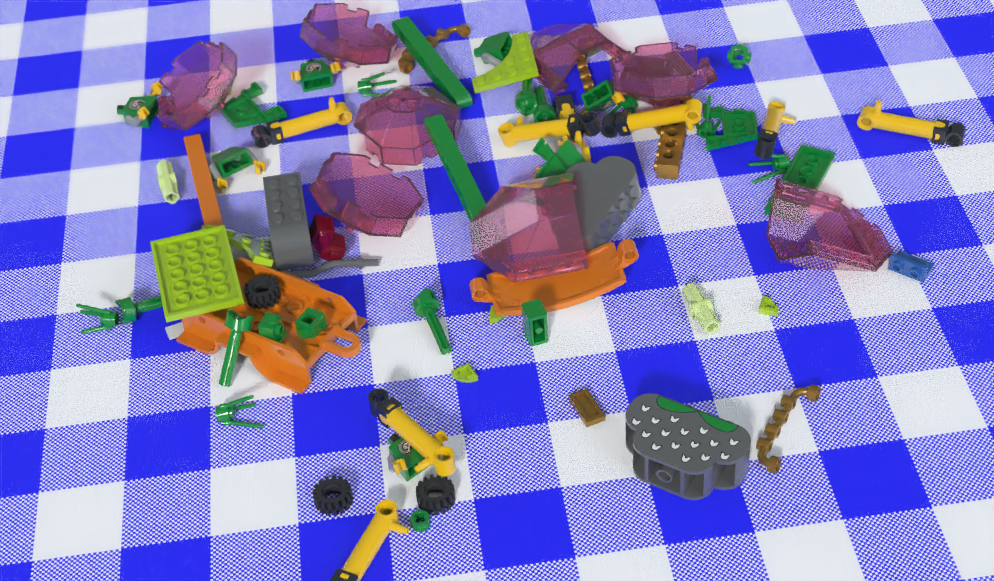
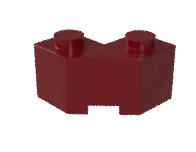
[309,214,346,261]

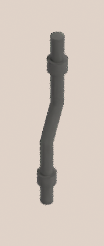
[279,257,378,278]

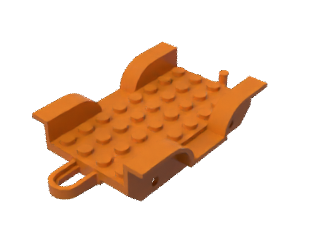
[176,257,367,395]

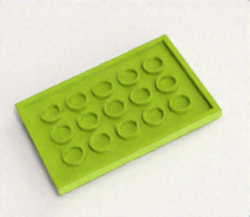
[150,224,244,323]

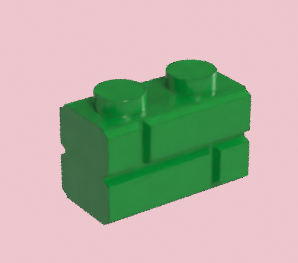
[521,299,548,347]

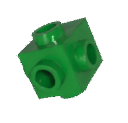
[727,44,752,69]

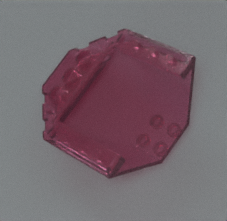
[528,24,634,95]
[469,172,589,283]
[766,179,894,272]

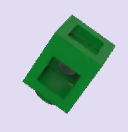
[295,307,327,339]
[258,312,287,343]

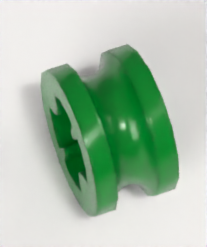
[410,510,430,532]

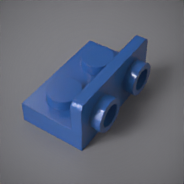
[888,250,934,283]

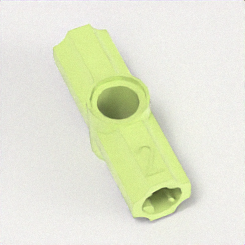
[156,160,180,204]
[682,283,720,334]

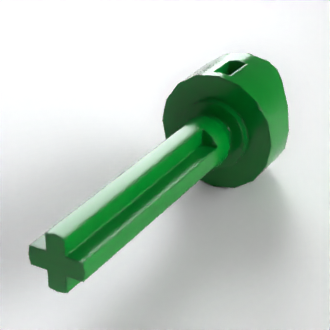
[515,78,537,116]
[533,85,557,123]
[411,289,452,355]
[114,296,163,325]
[219,309,254,387]

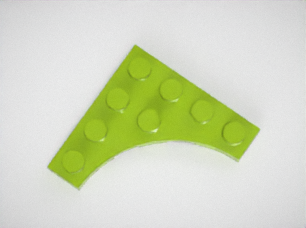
[472,32,539,94]
[201,224,274,267]

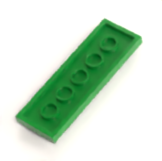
[764,145,836,224]

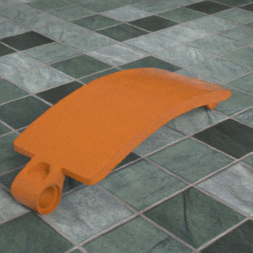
[469,239,639,316]

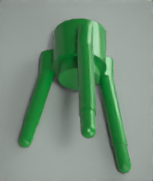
[358,72,397,99]
[608,91,638,114]
[695,95,721,139]
[748,154,790,184]
[76,304,119,334]
[216,395,264,428]

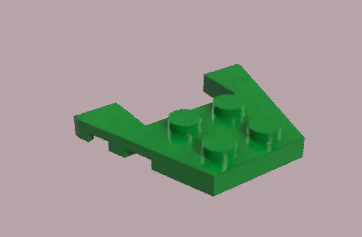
[219,82,287,129]
[702,103,758,151]
[502,138,567,208]

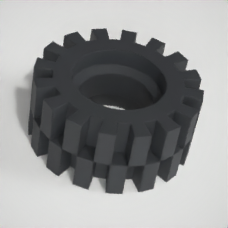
[244,274,281,310]
[415,474,456,515]
[312,475,353,516]

